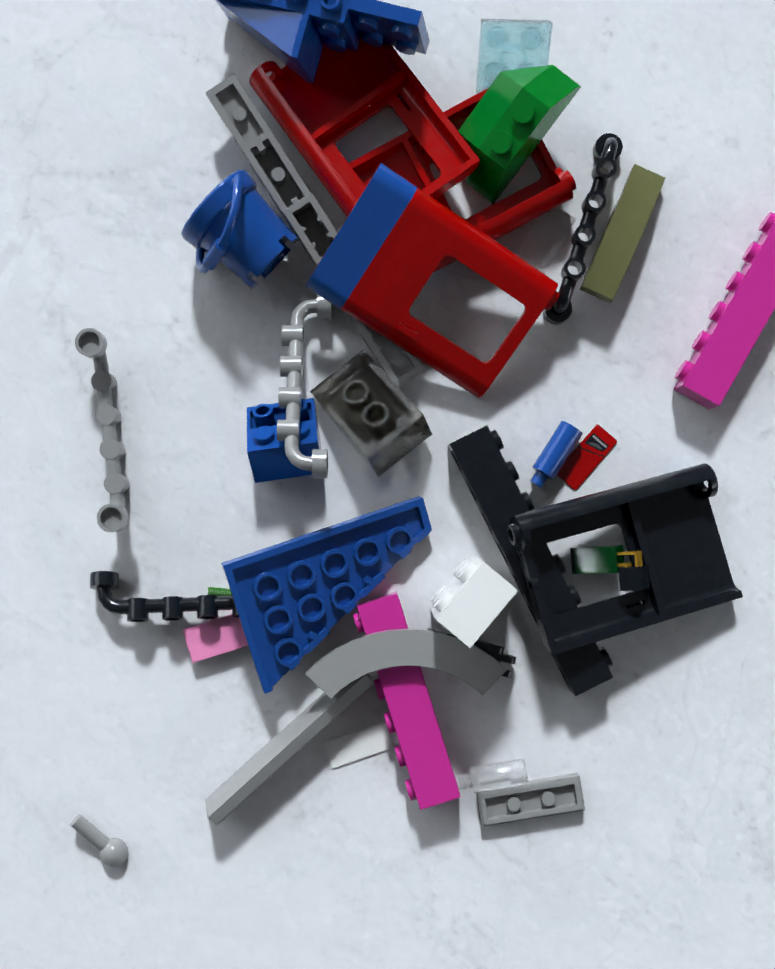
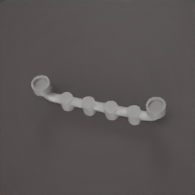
[277,295,333,478]
[75,328,130,532]

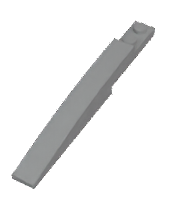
[205,74,425,388]

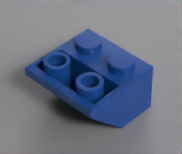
[247,398,322,483]

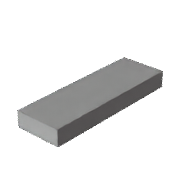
[476,773,585,827]

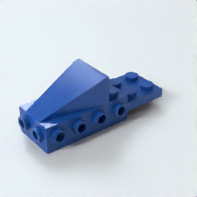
[215,0,430,84]

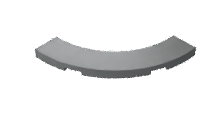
[305,628,507,698]

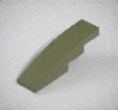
[579,164,665,304]

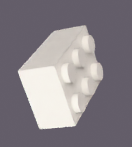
[430,557,518,648]

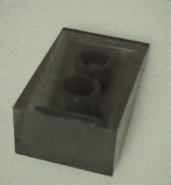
[310,350,432,477]

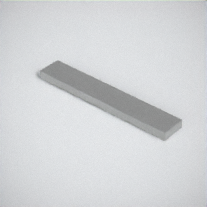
[205,673,374,825]

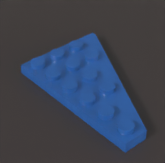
[221,496,432,694]

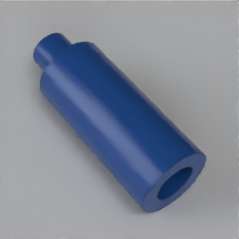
[530,421,583,488]

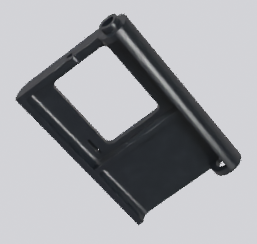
[506,463,743,655]

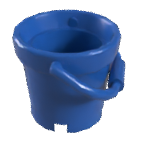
[181,169,298,289]

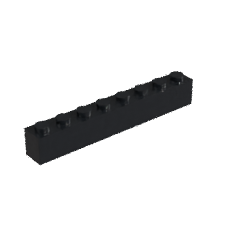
[448,425,613,696]

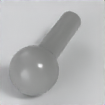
[70,814,128,867]

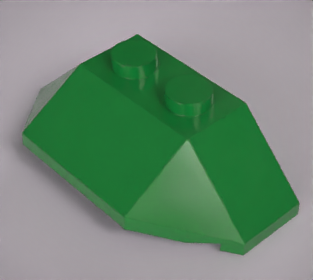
[458,65,581,204]

